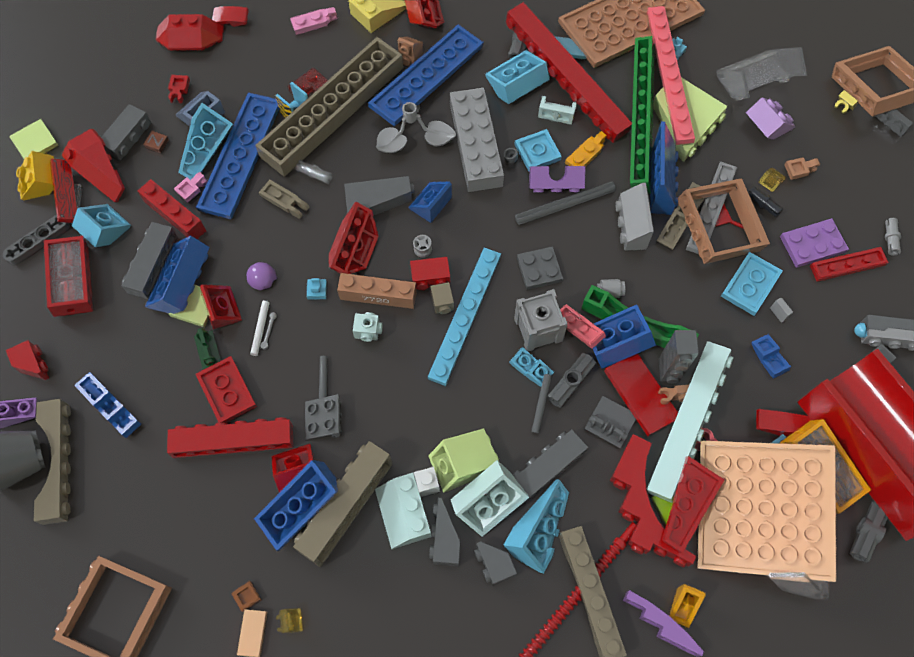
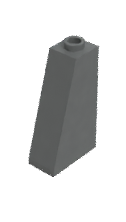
[344,176,415,216]

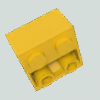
[16,151,54,200]

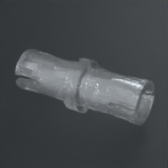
[296,160,332,184]

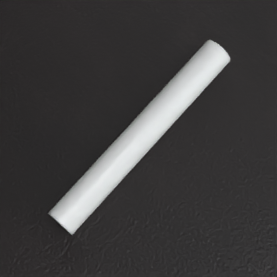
[250,301,270,356]

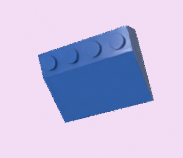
[650,121,678,215]

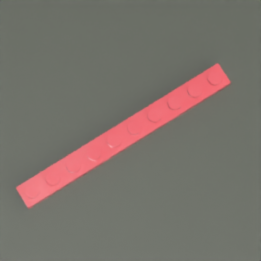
[647,6,695,145]

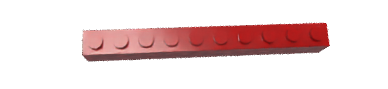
[506,2,632,143]

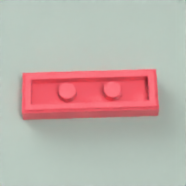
[560,304,606,349]

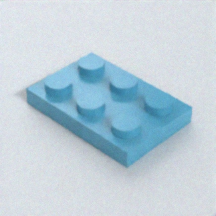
[721,252,783,316]

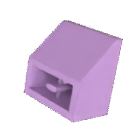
[746,97,795,140]

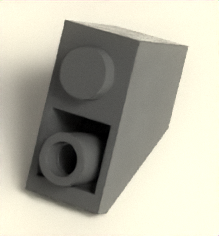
[474,542,517,586]

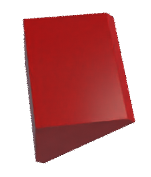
[200,284,242,329]

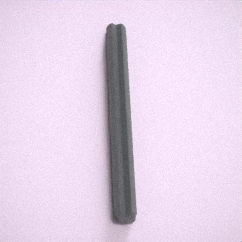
[515,181,616,225]

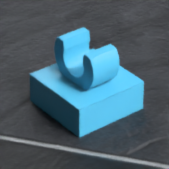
[672,37,687,60]
[307,278,327,299]

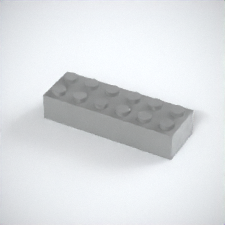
[450,87,504,192]

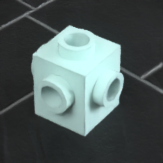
[353,312,383,342]

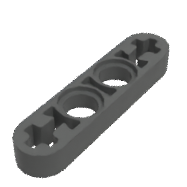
[3,215,70,265]

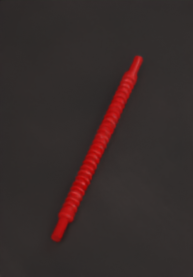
[519,522,636,657]

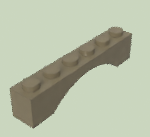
[34,399,71,525]
[559,526,627,657]

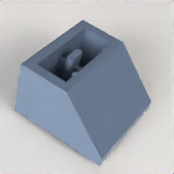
[176,91,225,126]

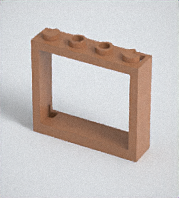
[832,46,914,116]
[677,178,770,264]
[53,556,172,657]

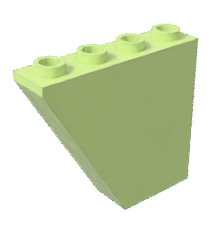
[653,77,727,162]

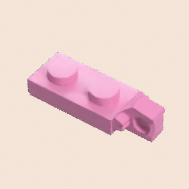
[290,7,337,35]

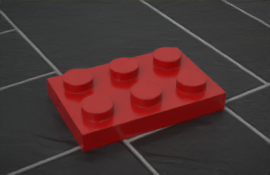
[195,356,257,423]

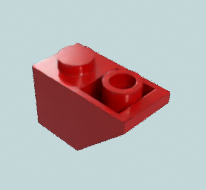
[6,340,49,380]

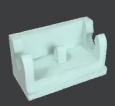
[538,96,576,125]

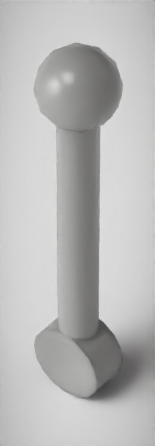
[260,312,277,350]

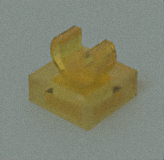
[276,608,303,633]

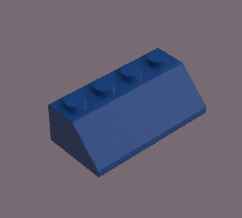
[145,236,210,314]
[254,460,338,551]

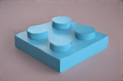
[515,129,562,171]

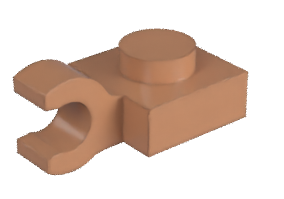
[785,157,820,180]
[658,385,689,404]

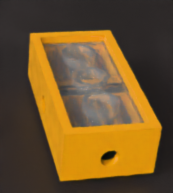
[780,419,871,514]

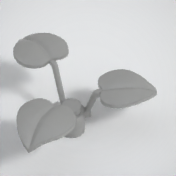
[376,102,456,153]

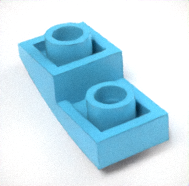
[509,347,554,387]

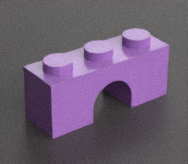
[529,166,585,192]

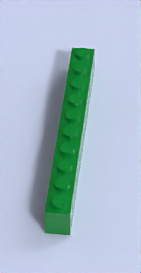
[630,36,655,194]

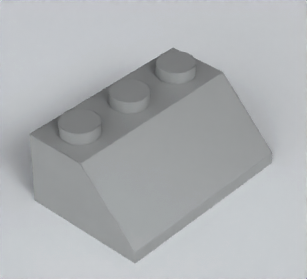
[616,183,653,251]

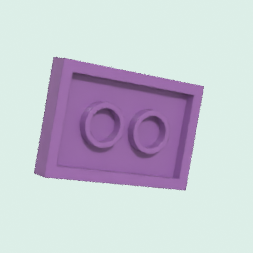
[780,219,849,268]

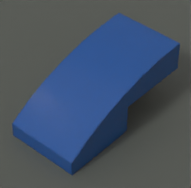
[752,334,791,378]

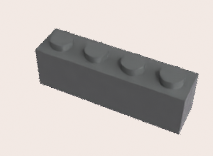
[121,222,177,299]
[658,330,699,384]
[513,429,588,504]

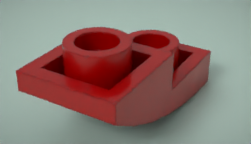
[212,6,249,27]

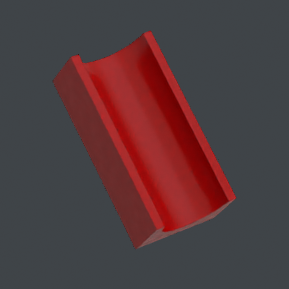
[797,348,914,541]

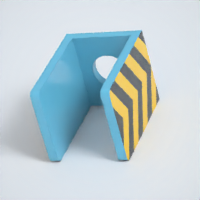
[275,82,308,118]

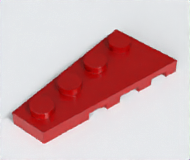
[662,456,725,553]

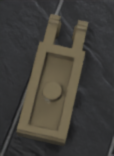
[259,180,309,219]

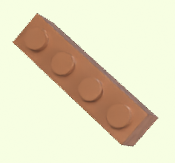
[337,273,417,309]

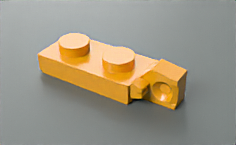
[565,131,607,167]

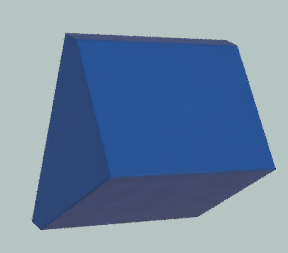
[408,181,452,223]

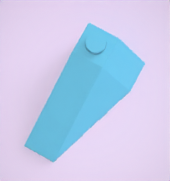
[178,103,233,180]
[504,479,569,573]

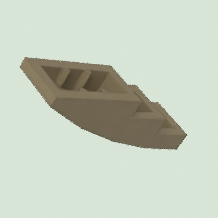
[657,182,704,250]

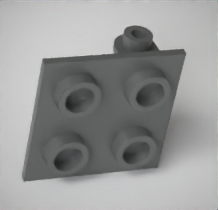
[305,394,342,440]
[585,396,636,448]

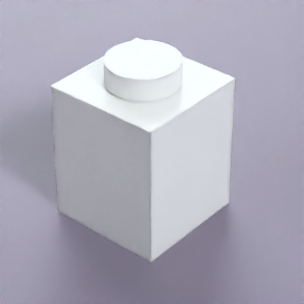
[414,467,440,497]

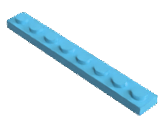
[428,248,501,386]

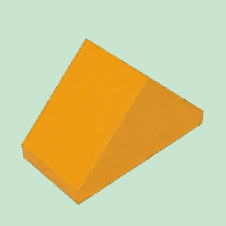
[669,584,706,628]

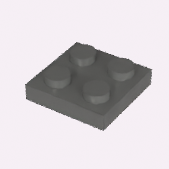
[517,246,563,290]

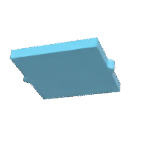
[554,36,586,59]

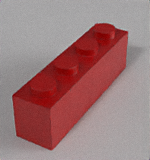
[138,179,206,239]

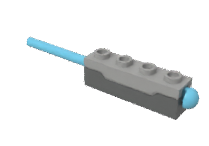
[854,315,914,351]

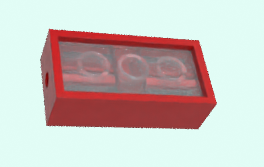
[44,236,93,317]

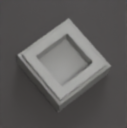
[770,298,793,323]

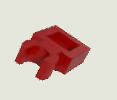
[168,75,190,103]

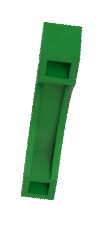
[581,285,699,348]

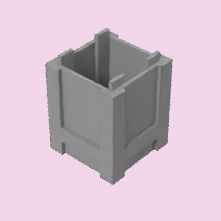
[514,289,567,352]

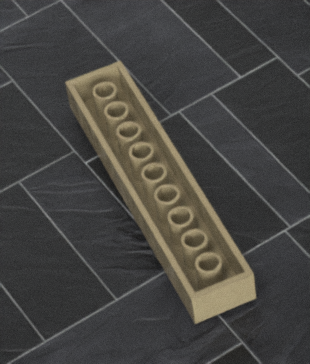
[255,37,403,177]

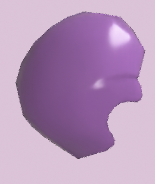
[246,262,277,290]

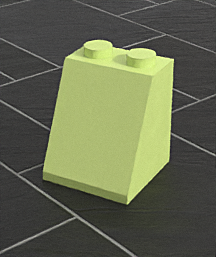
[428,429,499,492]

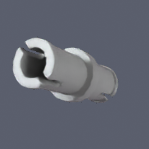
[885,218,901,255]

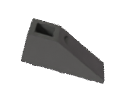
[429,498,460,566]

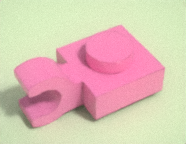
[174,172,208,203]

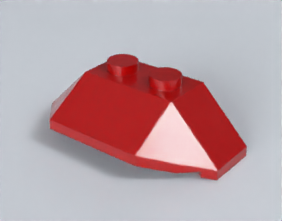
[405,0,444,28]
[156,14,224,50]
[329,202,378,274]

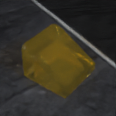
[759,168,786,192]

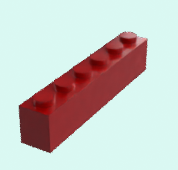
[167,417,293,458]

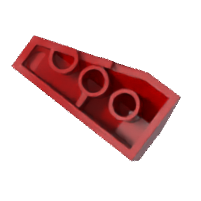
[61,129,125,202]

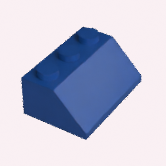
[592,305,656,369]

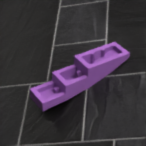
[623,590,704,657]

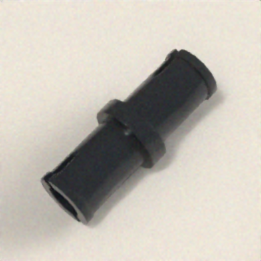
[748,187,783,218]

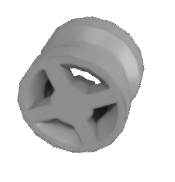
[413,235,432,258]

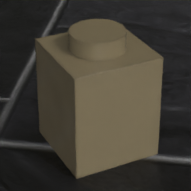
[431,282,454,314]

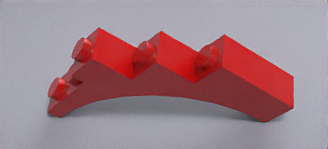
[610,434,696,567]

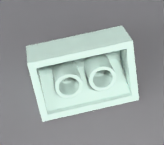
[451,460,529,537]
[375,473,431,549]

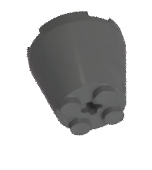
[0,430,46,492]

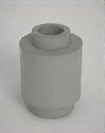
[597,279,625,298]

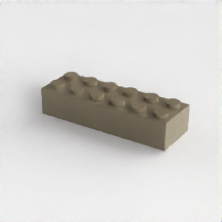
[293,441,393,567]

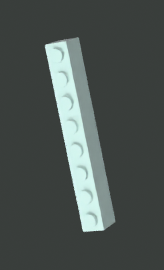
[647,341,734,503]

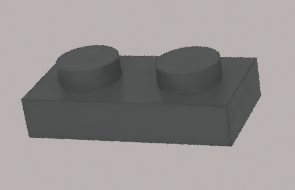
[875,109,913,137]

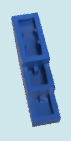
[75,372,141,438]

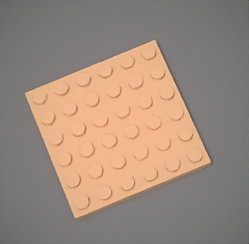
[698,441,836,582]

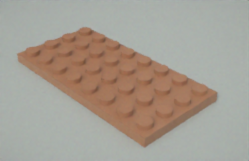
[558,0,705,68]

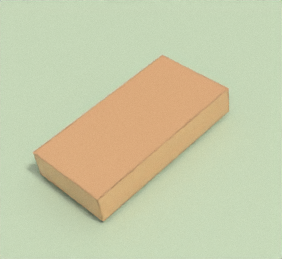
[237,610,267,657]

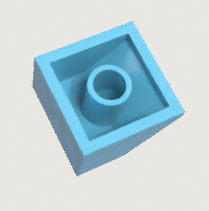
[72,204,131,247]

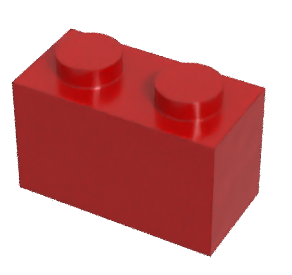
[410,257,450,290]

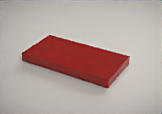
[604,353,678,437]

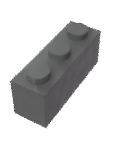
[101,104,151,161]

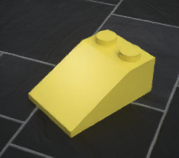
[348,0,407,33]

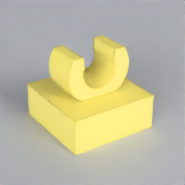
[835,90,858,114]

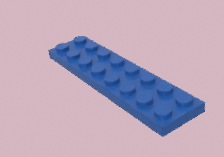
[368,25,483,126]
[196,93,279,219]

